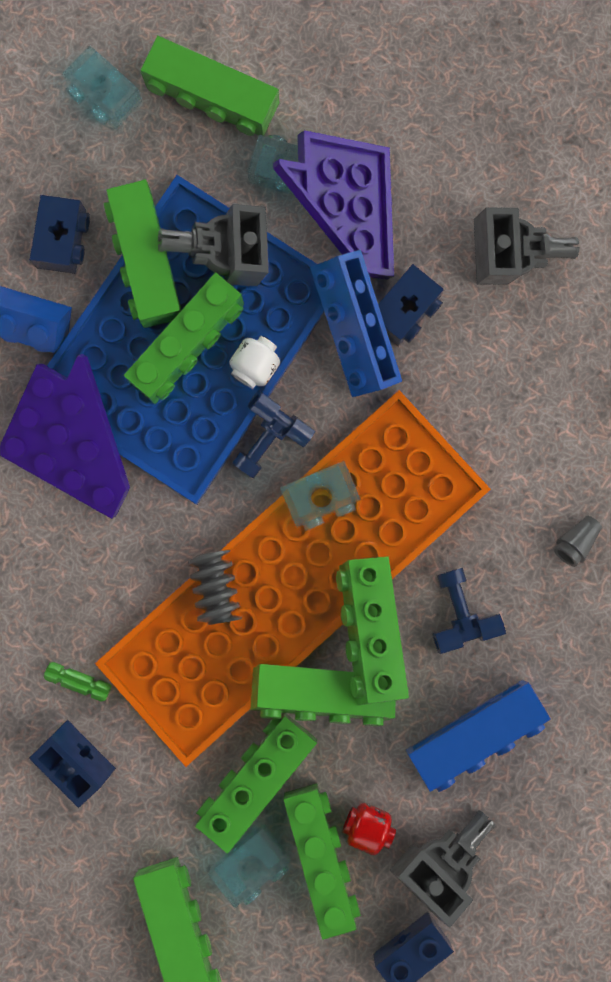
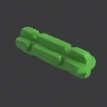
[44,662,111,702]

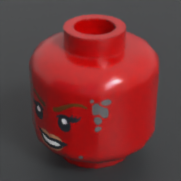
[342,803,396,856]

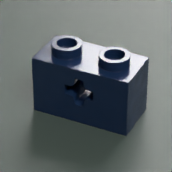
[29,195,90,274]
[378,264,444,347]
[29,719,116,808]
[373,912,454,982]

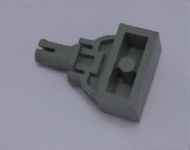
[158,204,269,286]
[474,207,580,285]
[390,810,496,928]

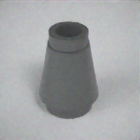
[554,516,602,567]

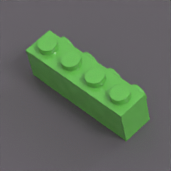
[140,35,280,137]
[104,179,181,328]
[123,272,244,404]
[336,556,409,705]
[250,664,396,726]
[195,713,317,854]
[283,783,361,940]
[133,857,222,982]

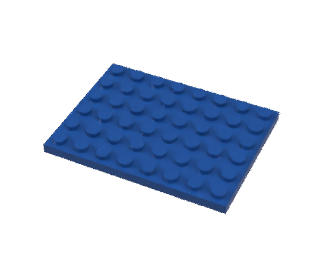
[47,175,325,505]

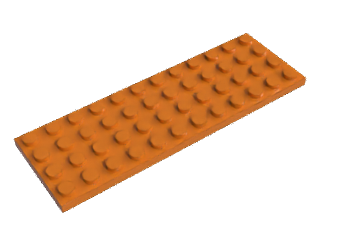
[95,390,491,767]

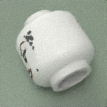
[229,336,280,389]

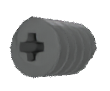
[188,550,242,625]

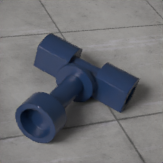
[232,390,315,478]
[432,568,506,654]

